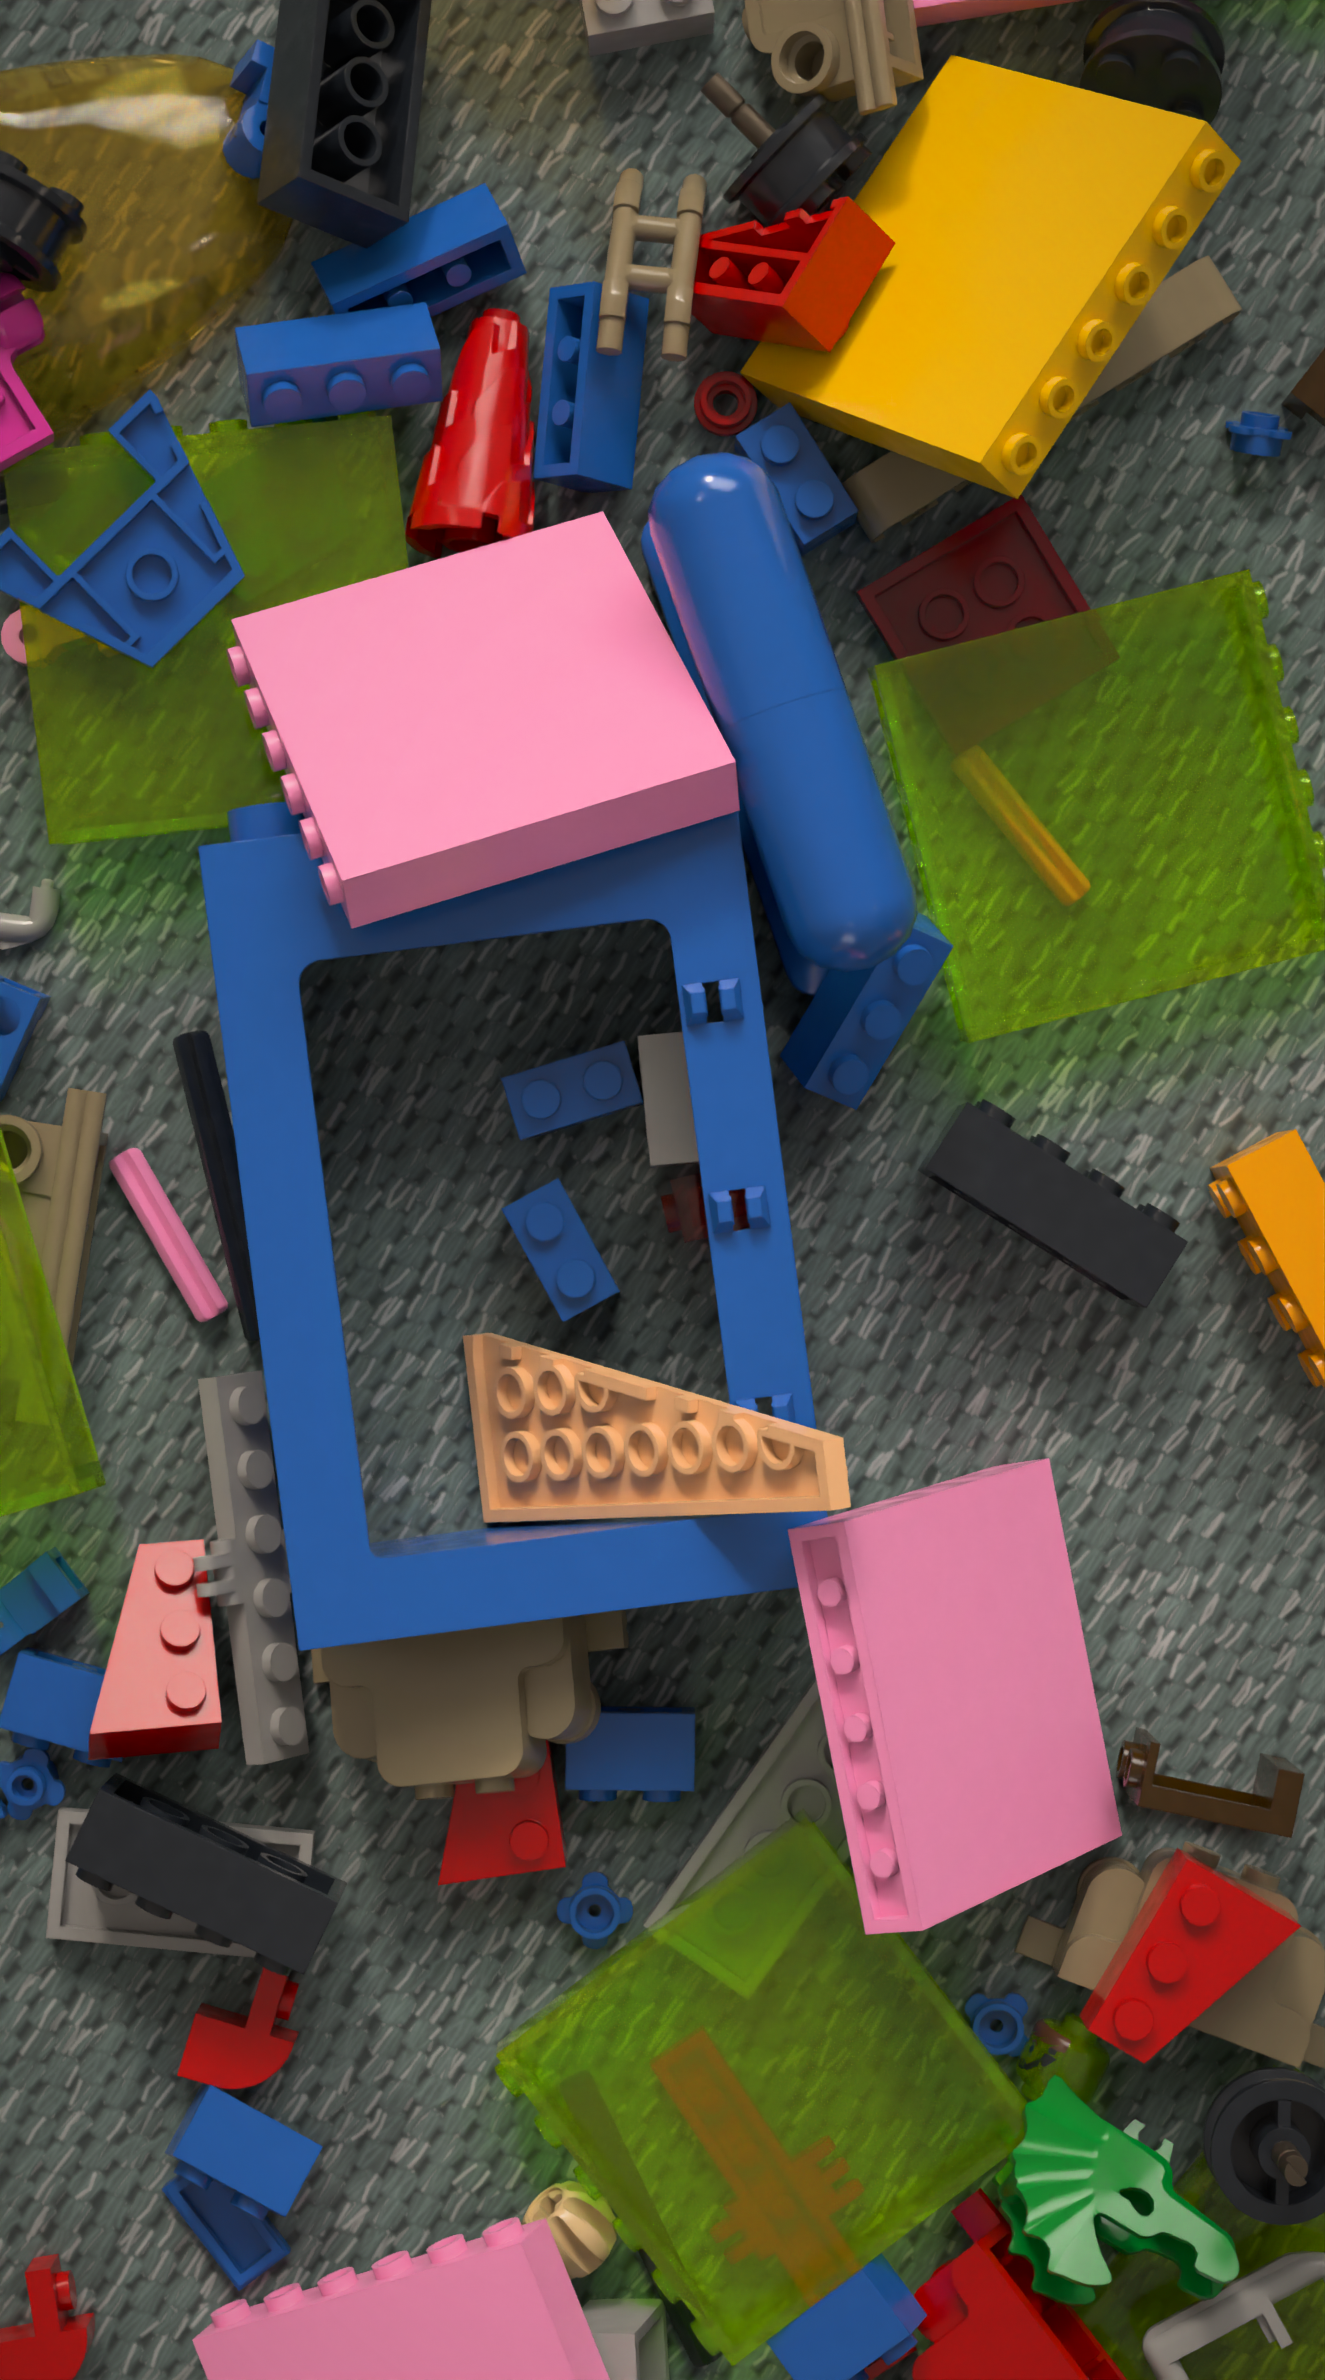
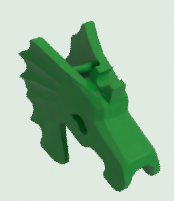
[992,2075,1239,2306]

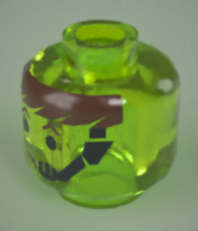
[1015,2012,1110,2105]

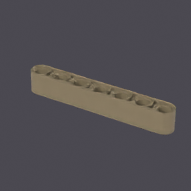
[842,256,1243,543]

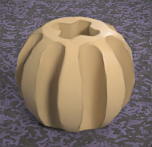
[521,2181,618,2280]

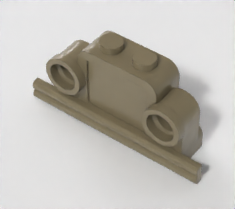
[742,0,924,116]
[0,1088,108,1426]
[311,1610,629,1800]
[1014,1841,1325,2069]

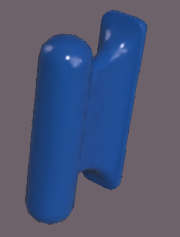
[641,452,918,996]

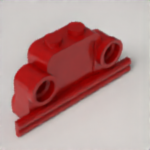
[912,2188,1127,2380]

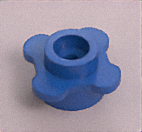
[1225,411,1292,457]
[0,1748,66,1820]
[557,1871,633,1949]
[964,1993,1029,2058]

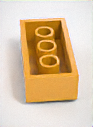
[1207,1129,1325,1388]

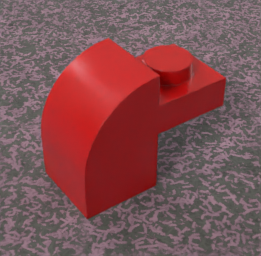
[177,1967,300,2089]
[0,2254,95,2380]

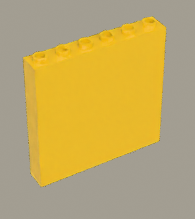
[740,55,1242,499]

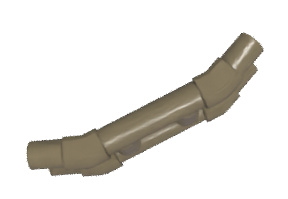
[596,168,707,362]

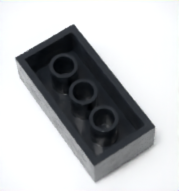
[257,0,432,248]
[918,1099,1188,1308]
[65,1773,347,1976]

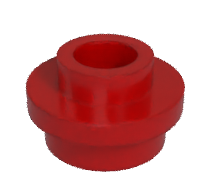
[694,371,757,436]

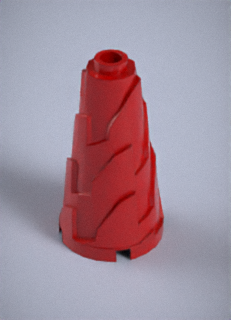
[405,308,535,559]

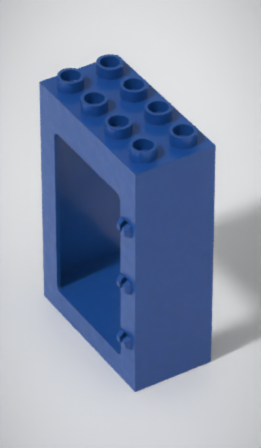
[198,802,828,1651]

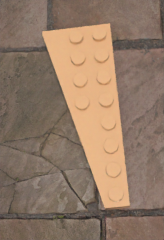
[463,1333,851,1523]

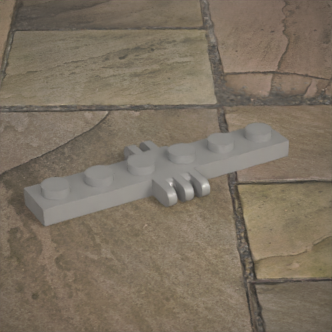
[193,1371,309,1765]

